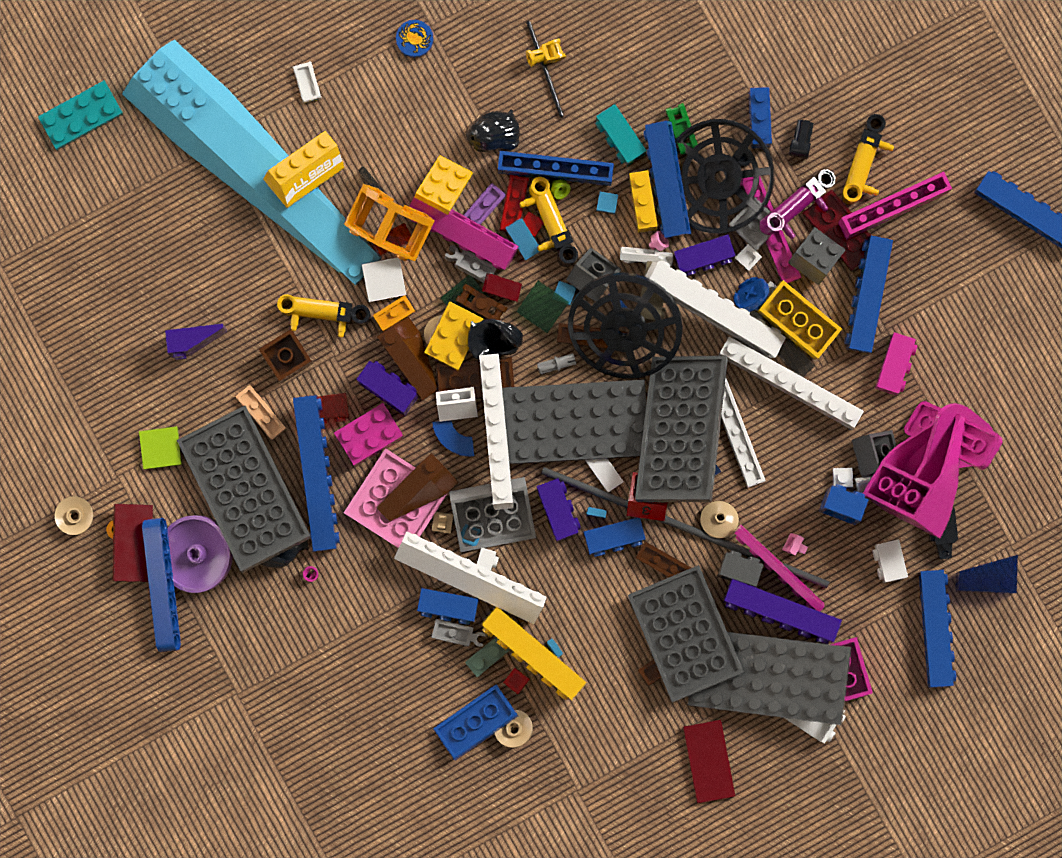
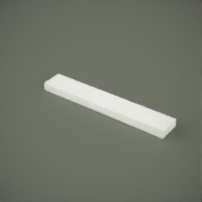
[721,379,766,488]

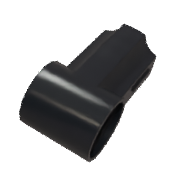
[789,120,814,159]

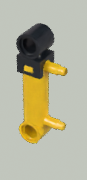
[841,114,894,205]
[519,177,578,267]
[277,294,371,338]

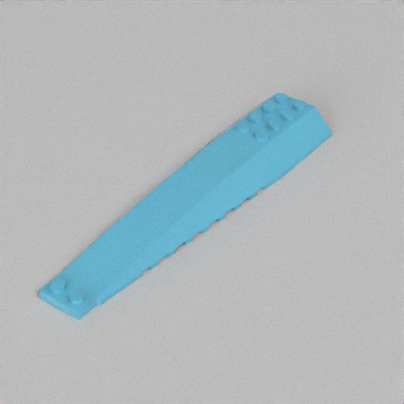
[122,40,381,286]

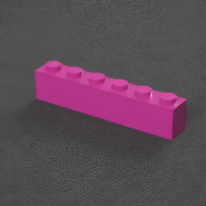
[838,172,952,240]
[409,198,519,270]

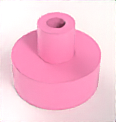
[649,231,669,251]

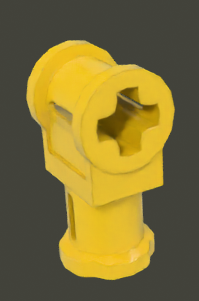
[526,39,566,67]

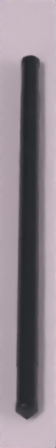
[526,20,564,118]

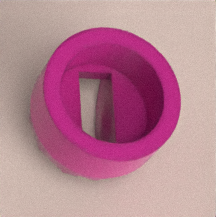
[302,566,318,582]

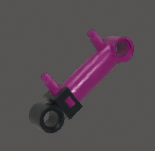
[759,169,836,239]

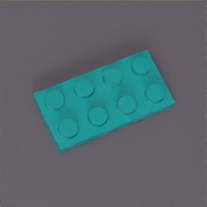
[38,80,123,150]

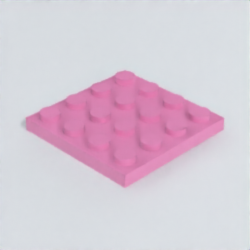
[344,448,449,548]

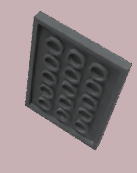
[628,565,744,703]

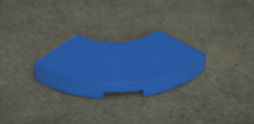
[432,420,474,457]

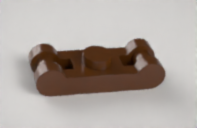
[455,284,508,321]

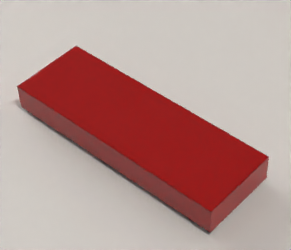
[499,175,529,233]

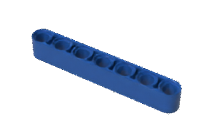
[142,518,181,652]

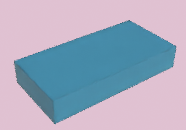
[505,217,540,260]

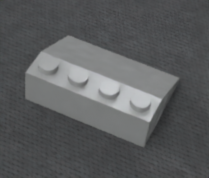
[449,477,536,552]

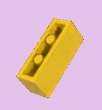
[629,170,657,233]

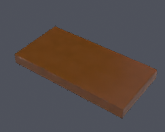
[436,357,515,399]

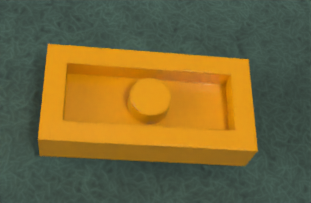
[373,295,415,332]

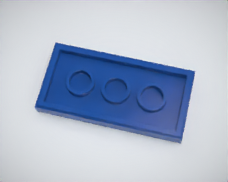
[433,684,518,761]

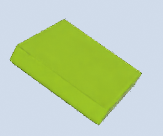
[139,426,182,470]

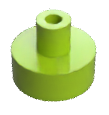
[550,179,571,199]

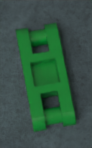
[665,103,698,155]

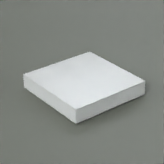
[361,257,406,302]

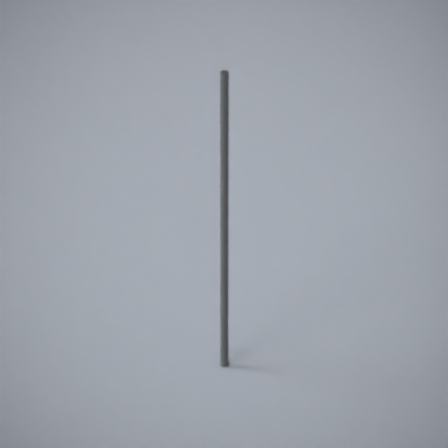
[541,467,830,588]

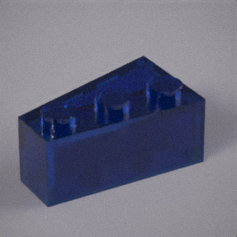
[956,555,1018,594]

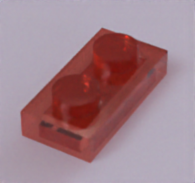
[371,223,411,257]

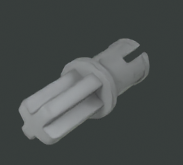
[537,353,576,374]

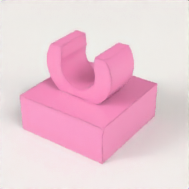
[782,533,808,555]

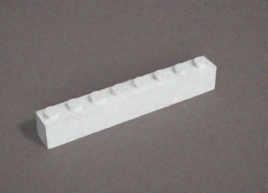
[645,260,786,358]
[718,337,864,430]
[479,354,514,510]
[394,532,546,624]

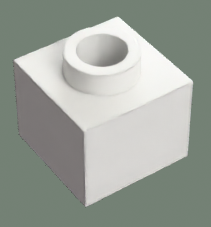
[477,547,499,571]

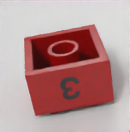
[626,472,667,521]

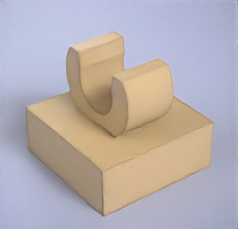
[432,512,453,534]

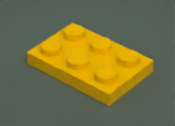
[414,155,473,215]
[424,302,483,370]

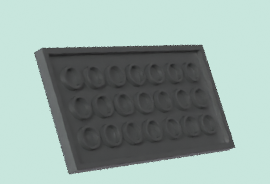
[635,356,728,502]
[502,380,646,464]
[177,406,311,573]
[688,632,851,725]

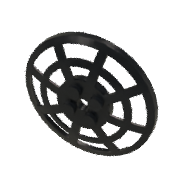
[675,119,775,234]
[568,272,683,379]

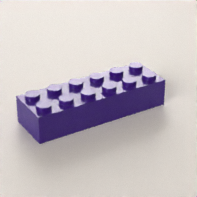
[722,579,842,644]

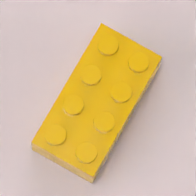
[756,280,842,360]

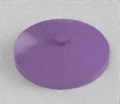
[167,515,233,593]

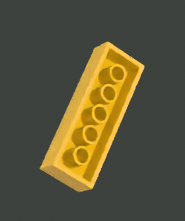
[481,607,587,700]

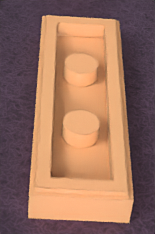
[235,385,287,441]

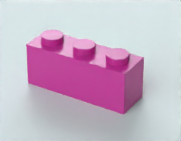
[875,332,917,396]

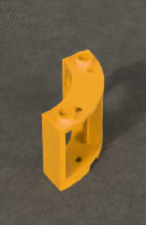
[344,184,435,261]

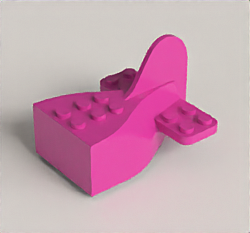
[863,401,1003,538]

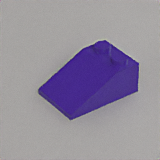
[165,324,227,360]

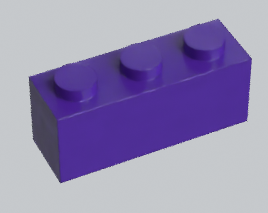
[673,234,735,277]

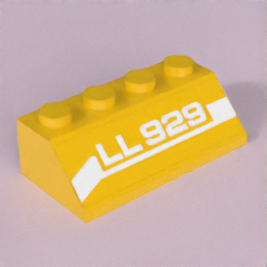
[263,131,344,208]

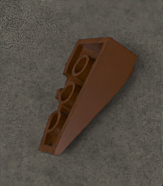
[377,317,438,401]
[376,453,459,522]

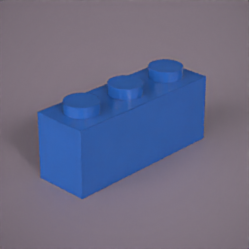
[749,87,772,149]
[584,517,646,557]
[417,588,479,625]

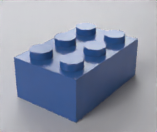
[819,484,869,525]

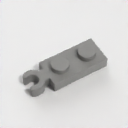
[444,245,497,283]
[431,619,486,647]

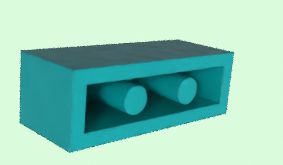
[595,104,647,166]

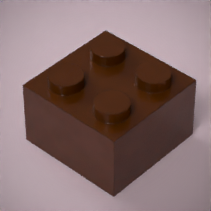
[259,329,313,384]

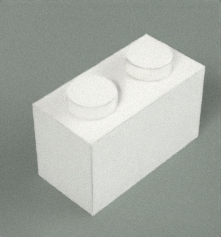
[436,387,478,422]
[872,540,908,583]

